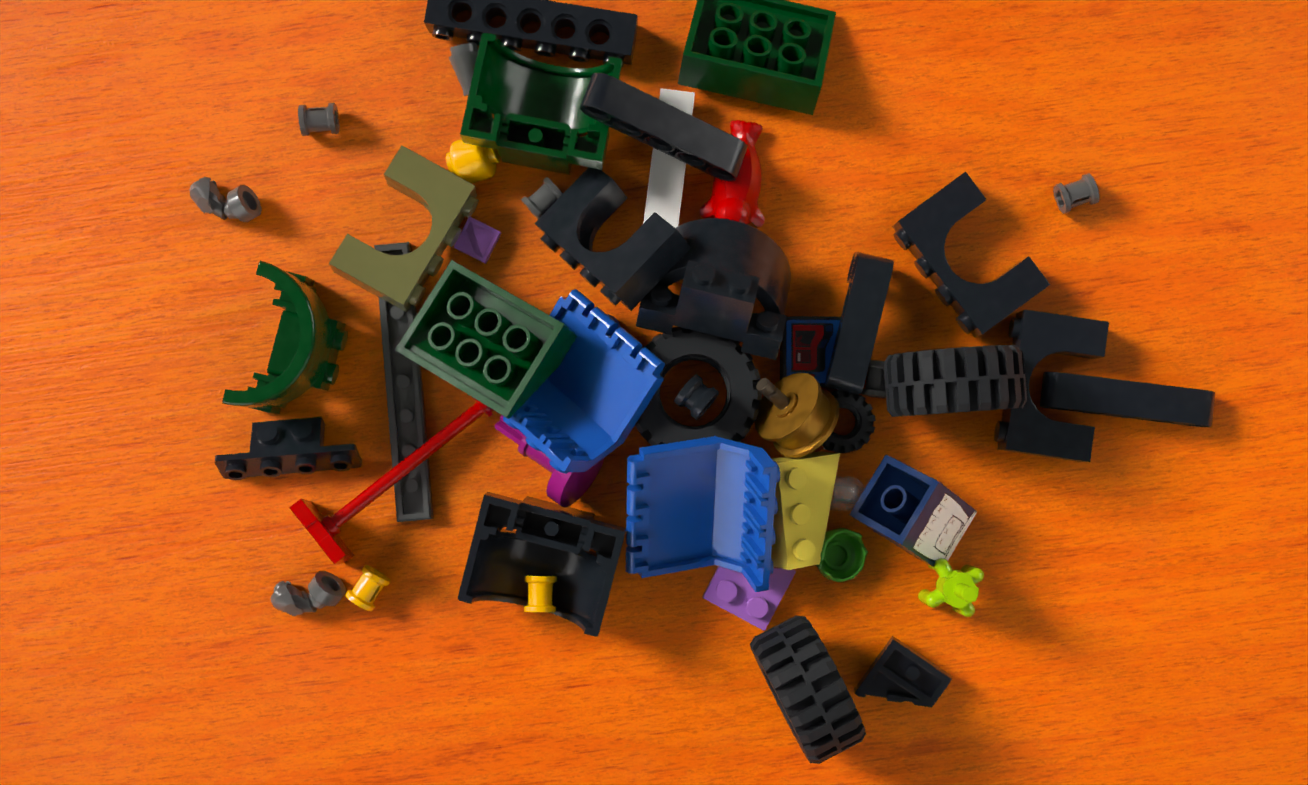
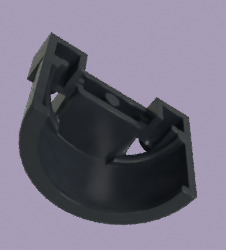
[636,218,791,360]
[458,492,626,637]

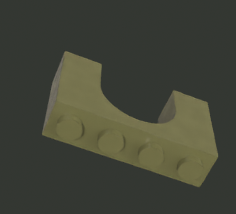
[329,146,479,312]

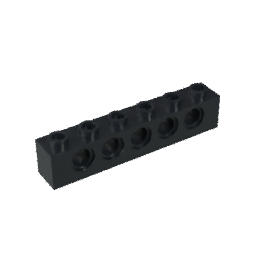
[424,0,638,67]

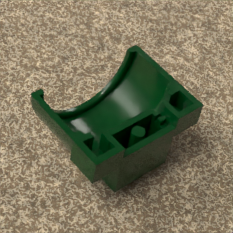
[460,33,622,175]
[222,261,348,414]

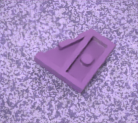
[702,566,796,631]

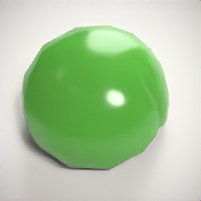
[816,528,868,582]

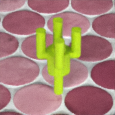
[918,558,984,617]

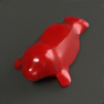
[699,120,765,227]

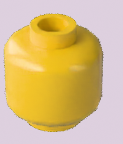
[446,139,500,184]

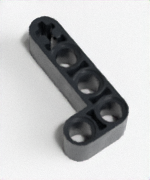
[825,252,894,395]

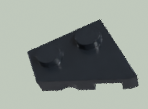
[854,636,952,707]

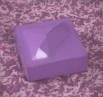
[454,217,502,264]

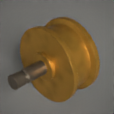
[754,372,839,458]

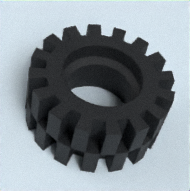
[822,390,876,453]

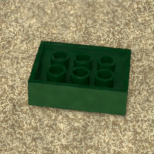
[678,0,836,115]
[395,260,577,419]

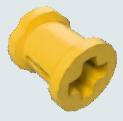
[345,565,390,612]
[524,576,557,612]

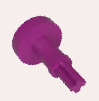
[495,415,604,507]

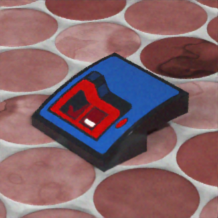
[780,316,841,387]

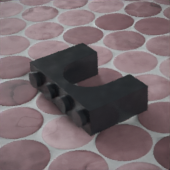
[534,167,691,311]
[892,172,1050,337]
[994,310,1109,462]

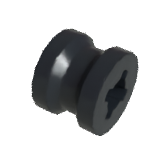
[674,374,719,420]

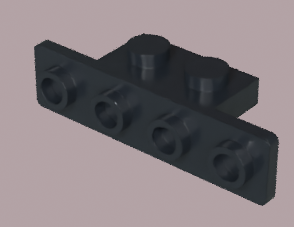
[215,417,362,480]

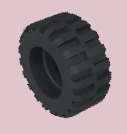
[635,327,762,446]
[884,345,1027,417]
[750,616,866,764]

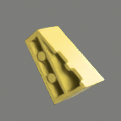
[771,451,840,570]

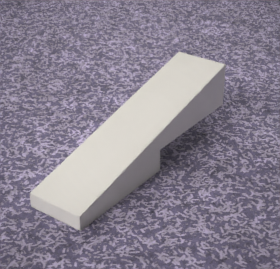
[643,88,695,228]

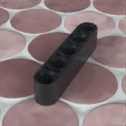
[580,73,748,181]
[1040,372,1215,427]

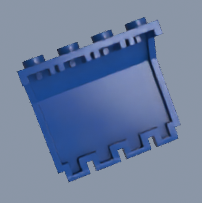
[503,289,665,474]
[626,436,780,592]

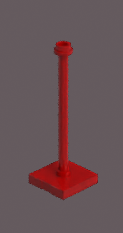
[289,398,494,564]

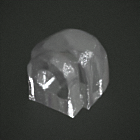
[830,475,865,511]

